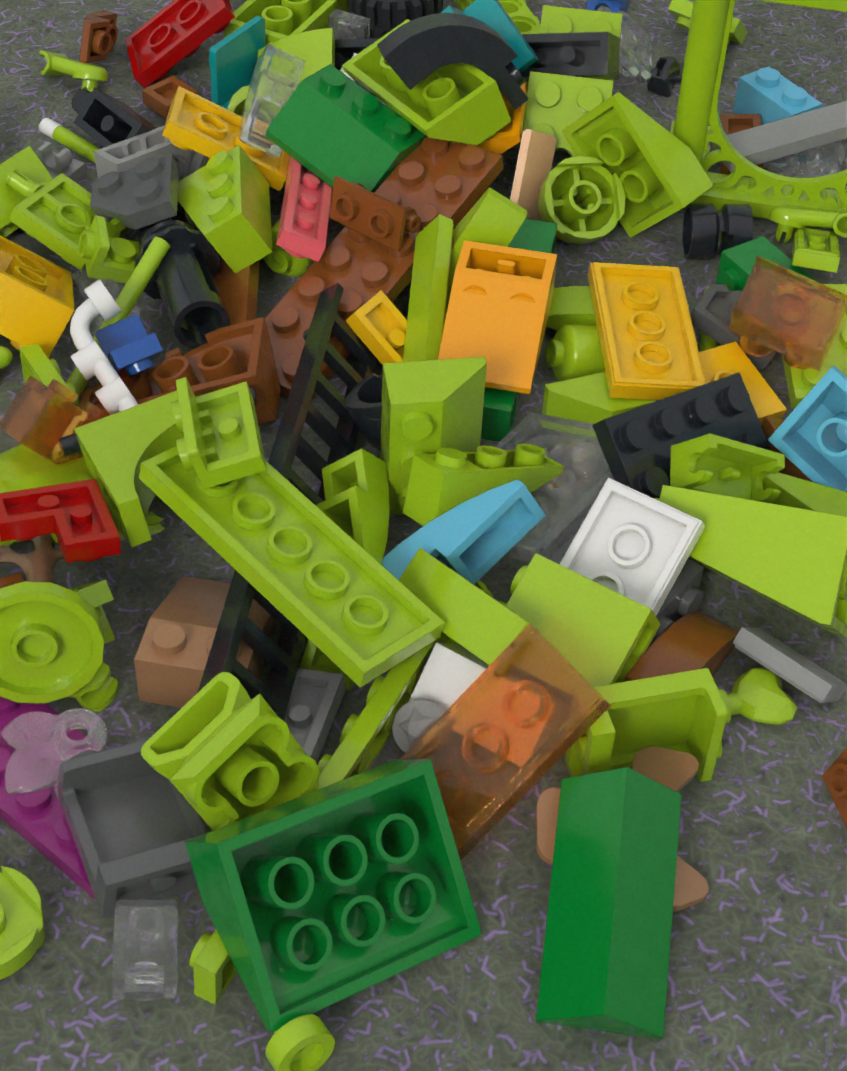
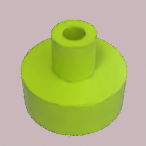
[265,1014,335,1071]

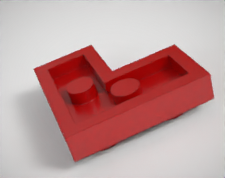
[0,479,121,563]

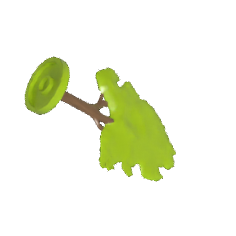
[0,433,165,704]

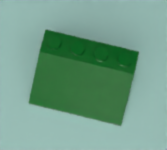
[185,759,482,1032]

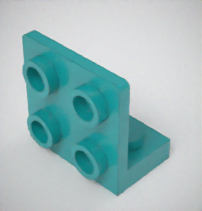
[209,16,266,109]

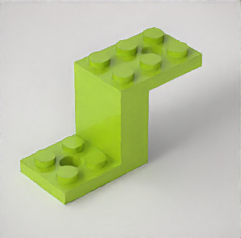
[521,5,623,157]

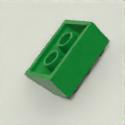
[265,64,426,193]

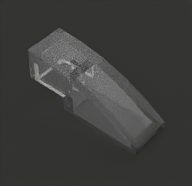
[239,43,306,158]

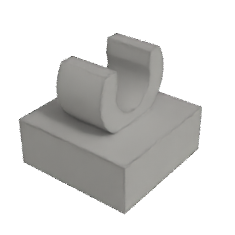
[36,141,86,183]

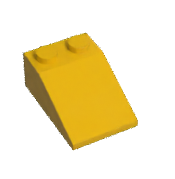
[0,235,75,358]

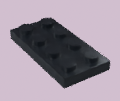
[592,372,771,498]

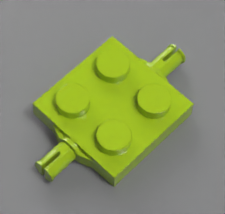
[6,169,129,271]

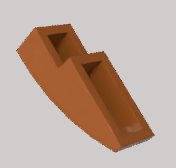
[624,611,739,682]

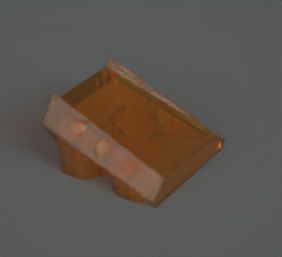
[728,256,847,371]

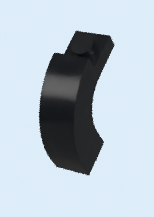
[377,13,529,110]

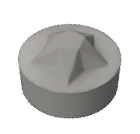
[392,700,452,757]

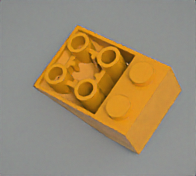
[438,240,557,394]

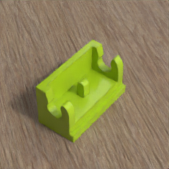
[670,433,785,503]

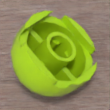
[537,155,626,246]

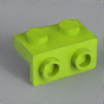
[171,377,267,489]

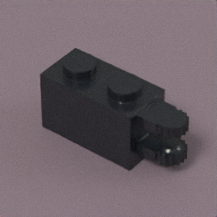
[71,87,156,147]

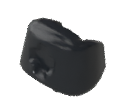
[647,56,682,97]

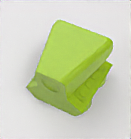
[141,672,319,830]

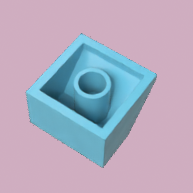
[733,66,825,125]
[768,365,847,492]

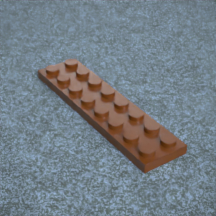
[265,136,504,400]

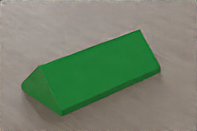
[536,767,682,1039]

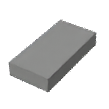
[733,627,847,703]

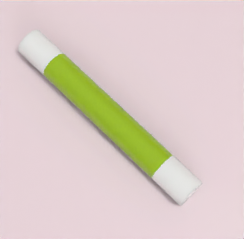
[39,118,101,164]

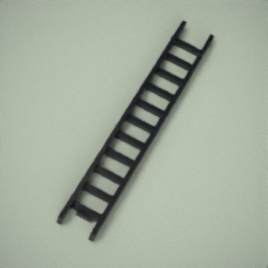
[197,282,377,721]

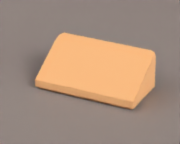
[510,129,557,220]

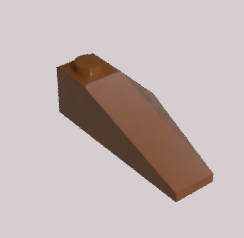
[76,317,281,427]

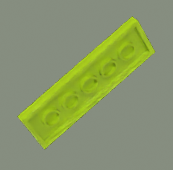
[139,446,445,688]

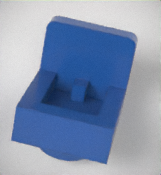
[95,315,163,378]

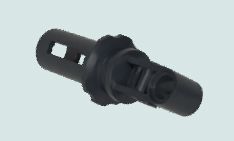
[134,202,230,349]

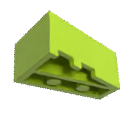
[178,145,273,274]

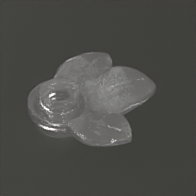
[1,708,107,802]

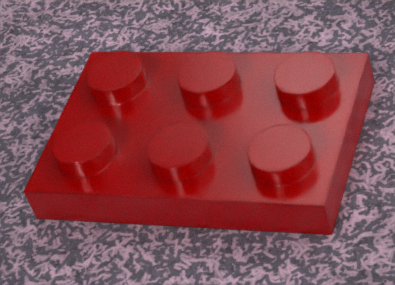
[125,0,235,88]

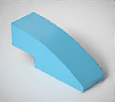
[381,479,546,584]

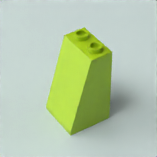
[654,485,847,637]

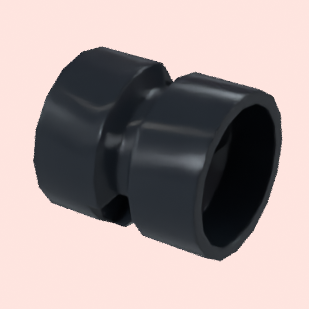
[682,203,753,260]

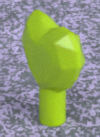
[728,667,798,725]

